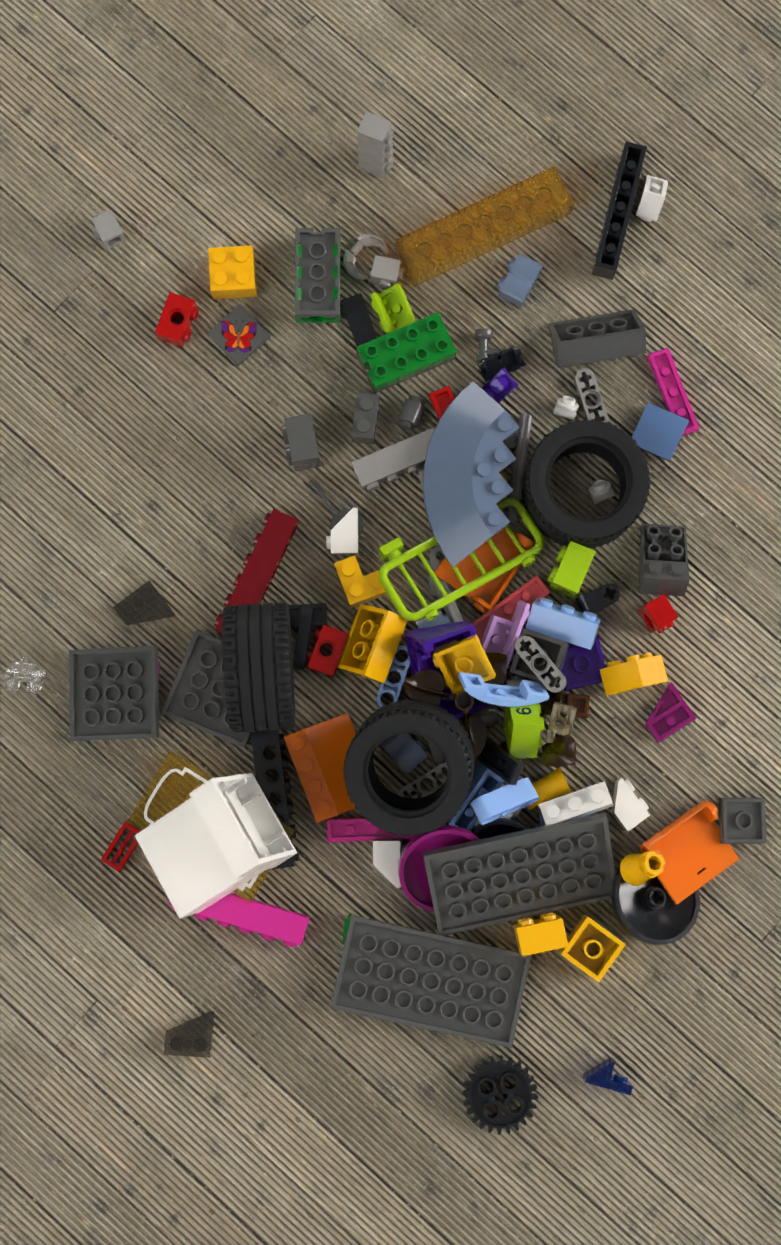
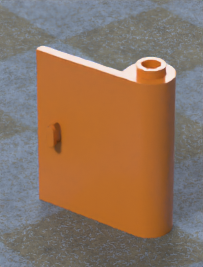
[434,528,535,613]
[639,800,739,905]

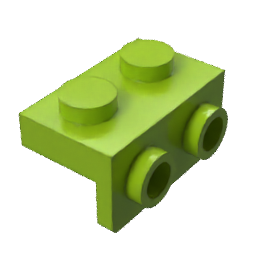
[370,283,416,334]

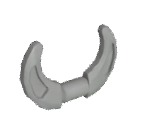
[343,234,388,280]

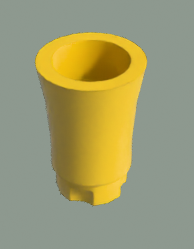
[527,767,572,810]
[620,851,665,886]

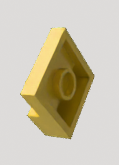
[432,635,496,694]

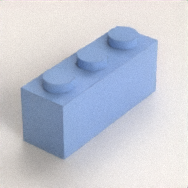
[525,598,601,650]

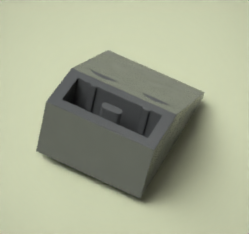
[638,524,689,596]

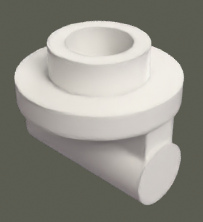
[553,396,579,420]
[589,480,615,505]

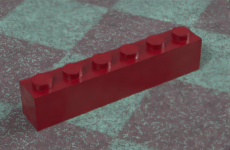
[214,508,299,635]

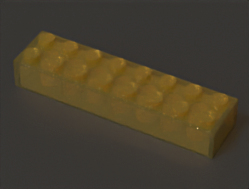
[395,166,574,287]

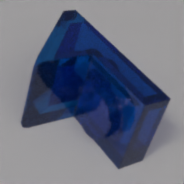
[582,1057,633,1096]

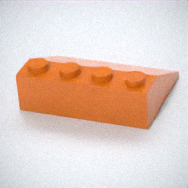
[283,713,356,823]

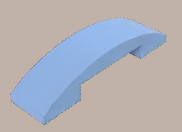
[458,672,549,707]

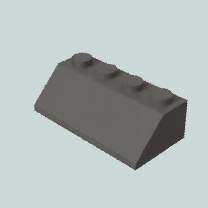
[548,309,646,368]

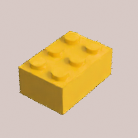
[337,604,407,684]

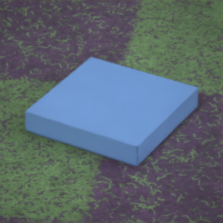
[631,403,689,462]

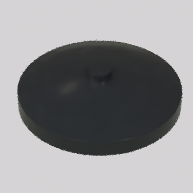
[611,853,700,945]

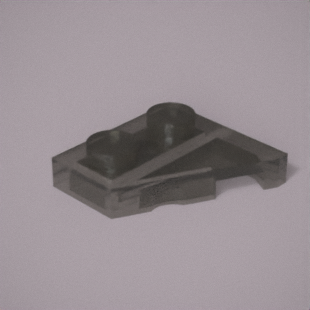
[113,580,176,626]
[163,1011,215,1058]

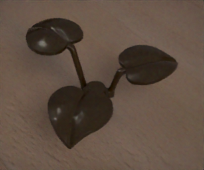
[404,652,508,759]
[499,686,577,768]

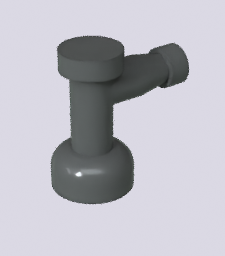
[475,328,504,363]

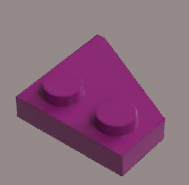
[645,682,697,744]

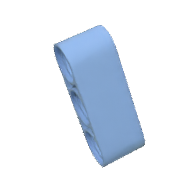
[377,645,410,708]
[471,777,539,825]

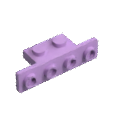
[481,600,530,685]

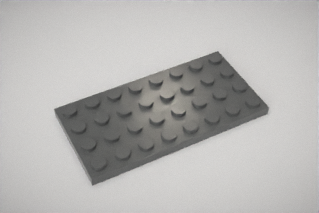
[423,813,615,935]
[330,915,531,1048]

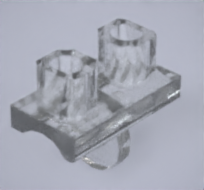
[0,656,47,694]

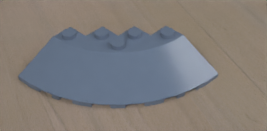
[423,381,520,568]

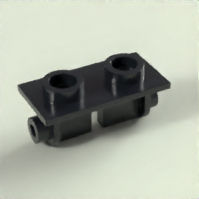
[478,346,526,382]

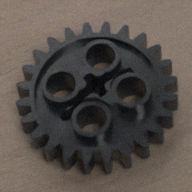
[462,1055,538,1135]

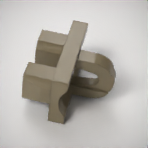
[545,702,577,743]

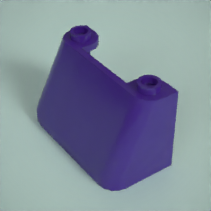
[405,621,488,719]

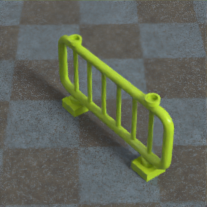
[378,497,544,622]

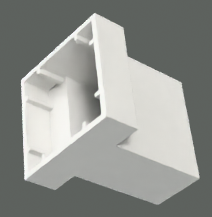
[135,773,297,919]

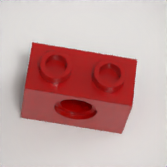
[155,292,199,348]
[637,594,678,634]
[305,624,349,678]

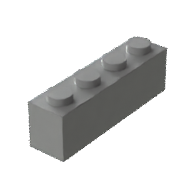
[357,111,394,178]
[351,427,435,491]

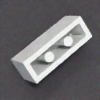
[539,781,614,825]

